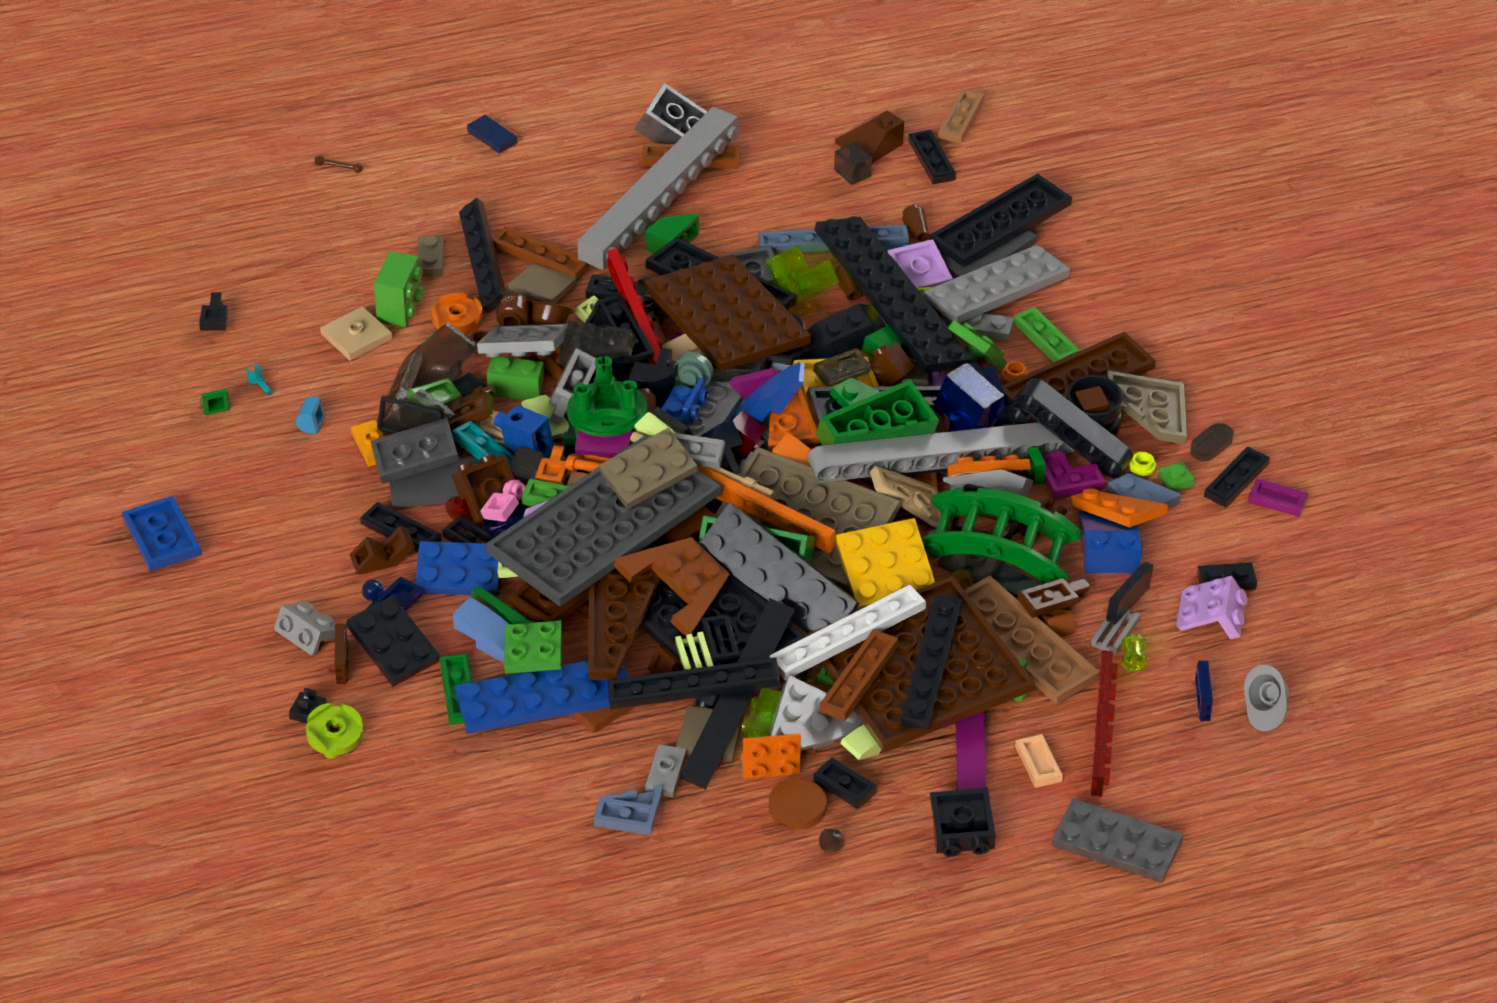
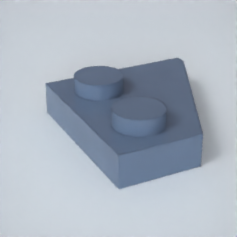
[594,785,663,835]

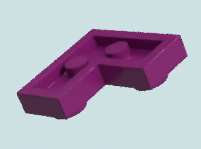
[1041,451,1105,499]

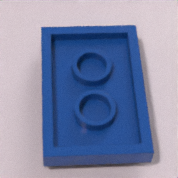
[122,496,201,572]
[415,541,499,596]

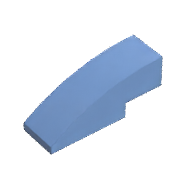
[453,597,510,663]

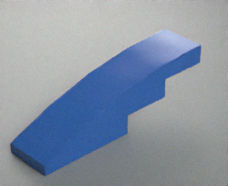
[731,362,805,424]

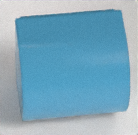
[295,397,325,434]

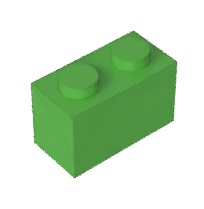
[487,357,544,400]

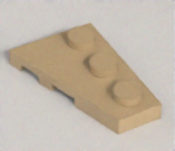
[870,465,951,530]

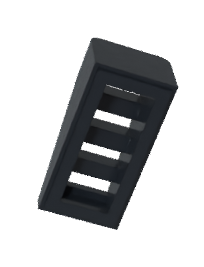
[767,345,814,366]

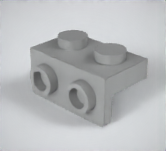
[274,601,336,655]

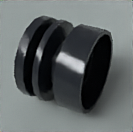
[1067,375,1123,437]

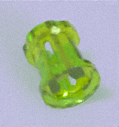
[1121,634,1147,672]

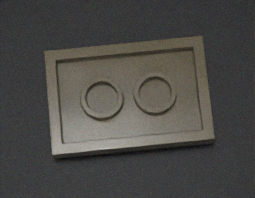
[599,427,698,510]

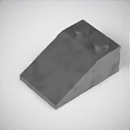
[634,83,708,144]

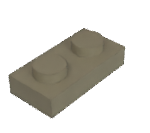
[417,236,444,277]

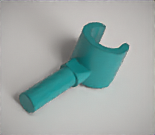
[246,364,273,396]

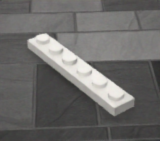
[769,585,926,680]

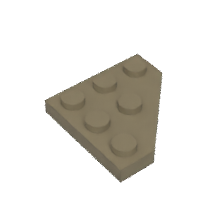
[1106,371,1187,444]

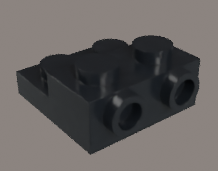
[930,788,996,857]

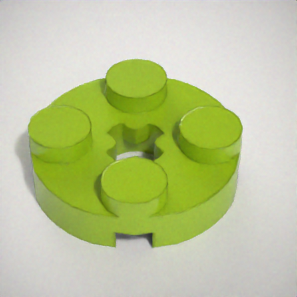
[306,703,363,759]

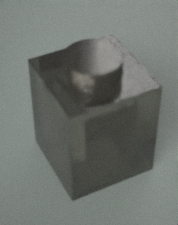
[834,142,872,185]

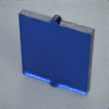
[482,505,529,535]

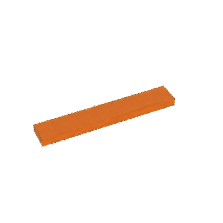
[697,466,836,554]

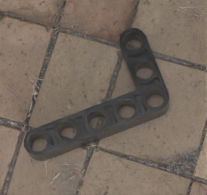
[993,378,1133,478]

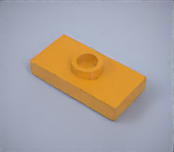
[351,420,384,467]

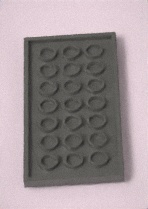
[485,435,722,607]

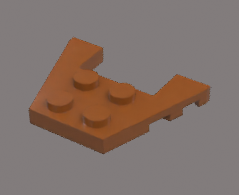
[613,537,730,637]

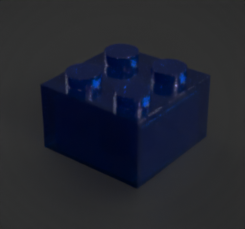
[934,363,1004,431]

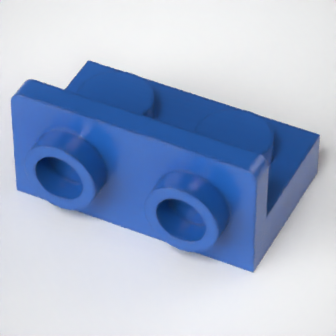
[658,378,708,430]

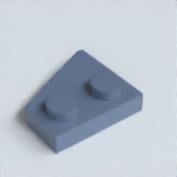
[1107,473,1181,508]

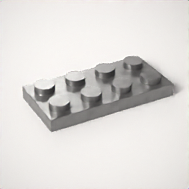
[1052,798,1183,883]

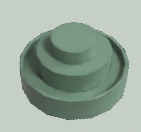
[674,352,713,388]

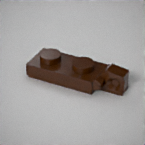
[1017,578,1090,618]

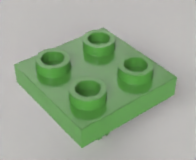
[948,320,1008,376]
[504,621,563,674]

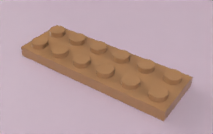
[964,576,1100,705]

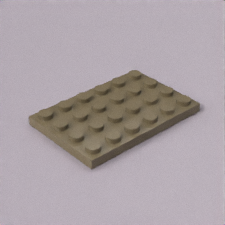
[715,447,901,591]

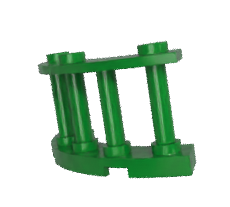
[921,488,1082,584]

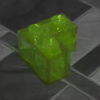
[765,245,839,301]

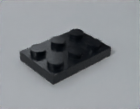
[346,595,440,687]

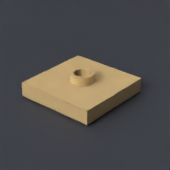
[320,306,392,361]

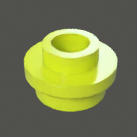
[1129,452,1156,476]

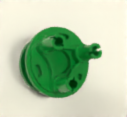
[567,356,647,444]

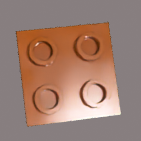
[740,733,801,779]

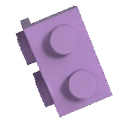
[1176,576,1247,639]

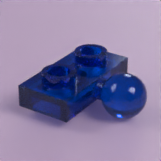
[362,576,423,611]

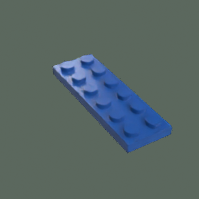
[455,660,628,734]

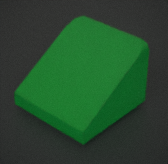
[200,388,230,416]

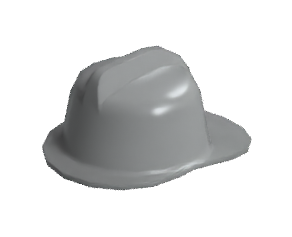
[1244,665,1290,732]

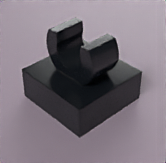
[289,688,327,723]

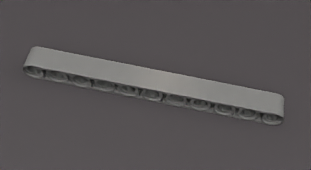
[807,422,1075,482]

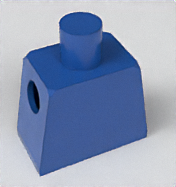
[494,405,554,468]

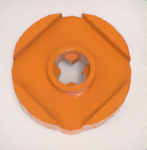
[431,293,483,336]

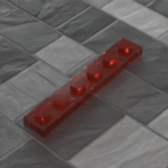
[1090,650,1118,797]

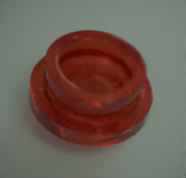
[445,496,471,520]

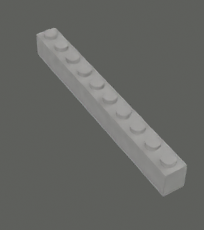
[578,107,739,270]

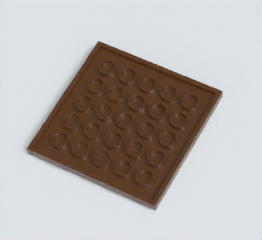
[805,576,1035,752]

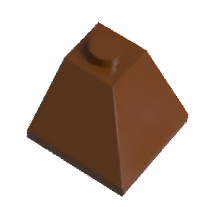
[835,111,904,165]

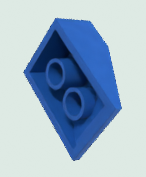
[1079,512,1142,573]

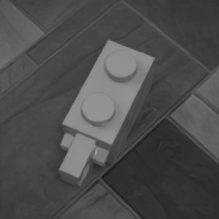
[548,348,596,424]

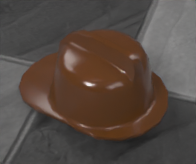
[527,299,574,325]

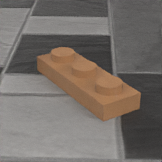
[938,88,984,143]

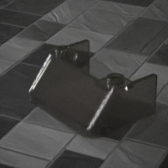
[382,322,478,431]

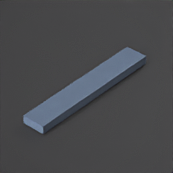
[758,224,909,254]

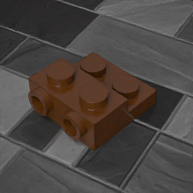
[451,454,523,523]

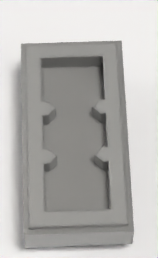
[645,744,686,798]

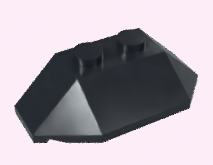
[582,294,655,368]
[806,303,886,359]

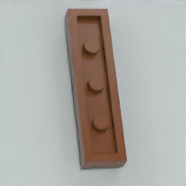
[642,143,740,169]
[493,226,590,280]
[819,629,899,721]

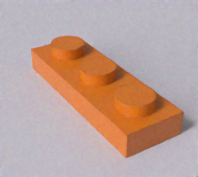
[947,455,1031,477]

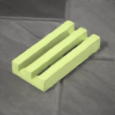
[675,632,713,670]

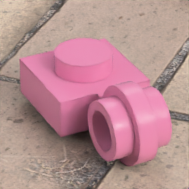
[480,480,525,522]

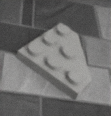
[768,675,862,753]

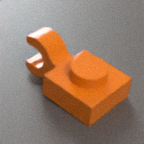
[535,445,568,485]

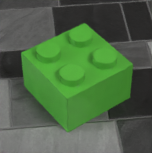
[374,251,424,327]

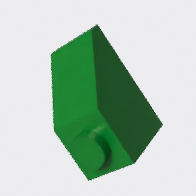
[645,213,699,253]

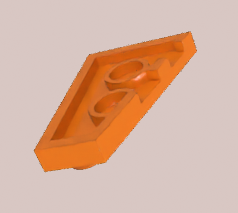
[768,387,819,452]
[1072,489,1168,528]

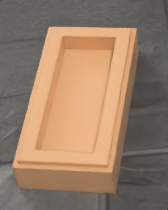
[1015,734,1063,788]

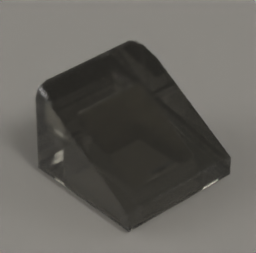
[510,446,543,482]

